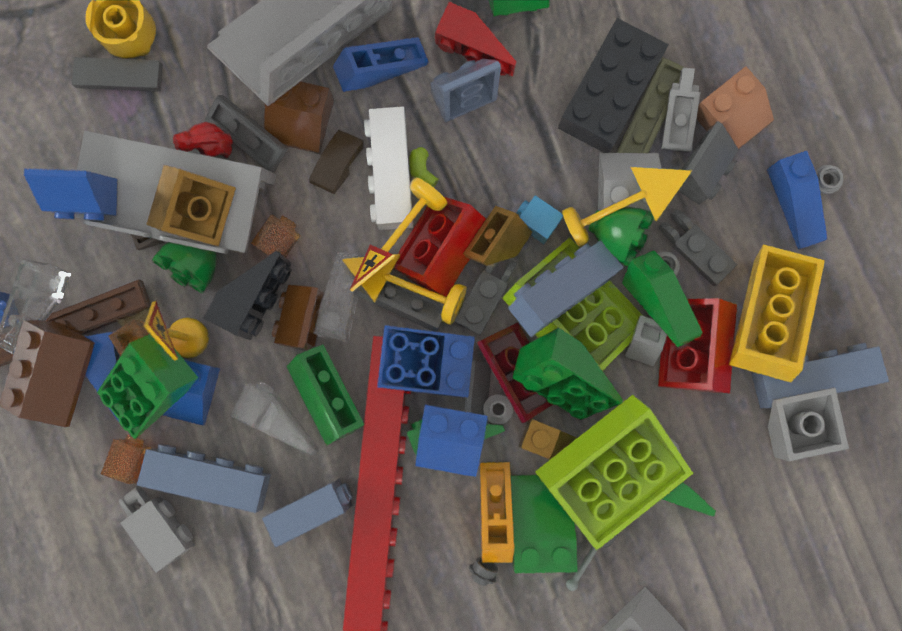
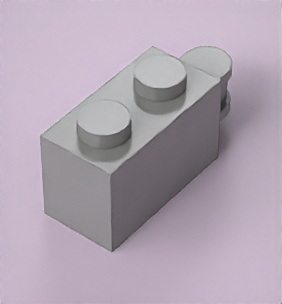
[119,486,195,573]

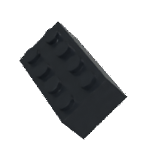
[558,18,669,153]

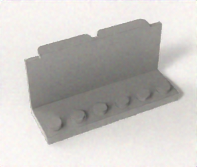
[207,0,394,106]
[75,131,276,254]

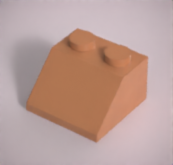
[696,66,774,149]

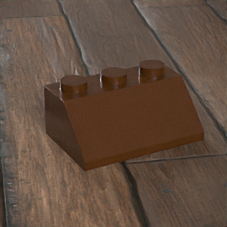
[0,320,95,427]

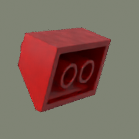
[393,196,486,297]
[658,298,737,394]

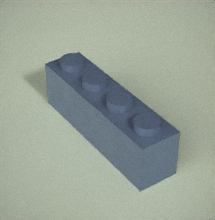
[508,240,624,337]
[751,343,889,408]
[137,444,271,513]

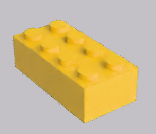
[729,244,825,383]

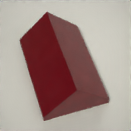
[477,322,554,424]

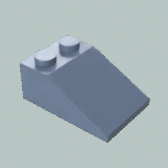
[430,59,501,123]

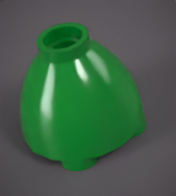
[588,207,654,267]
[152,242,217,294]

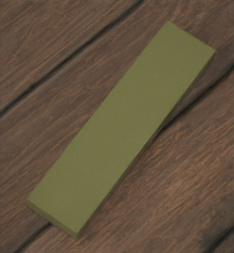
[616,57,685,153]

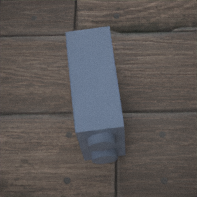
[262,479,354,548]

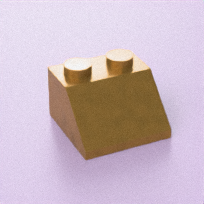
[146,165,236,246]

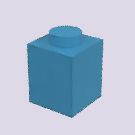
[516,195,563,245]

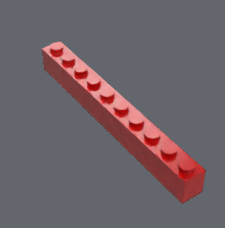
[343,336,411,631]

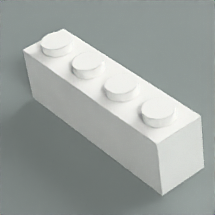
[364,107,414,230]

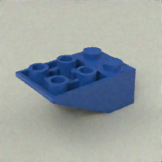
[377,325,475,398]

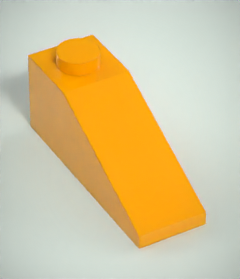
[480,462,514,563]

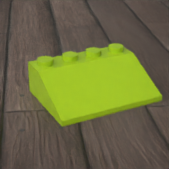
[502,237,643,371]
[535,395,693,551]

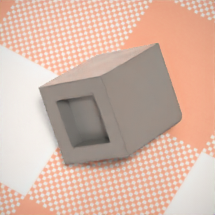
[625,315,667,366]

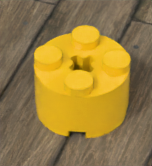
[85,0,156,59]

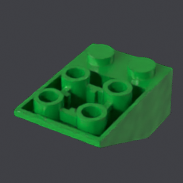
[512,327,623,420]
[97,334,198,439]

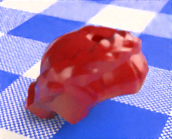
[173,122,233,159]

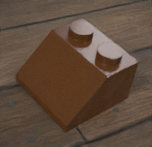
[264,81,334,154]
[272,285,327,351]

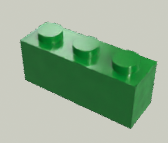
[286,344,365,446]

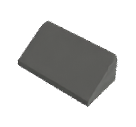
[464,360,491,415]

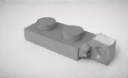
[661,68,701,152]

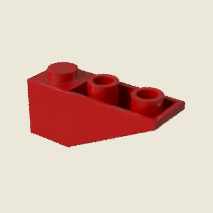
[435,2,517,77]

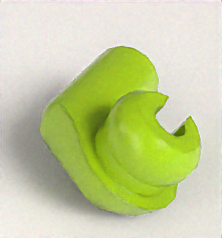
[409,147,439,187]

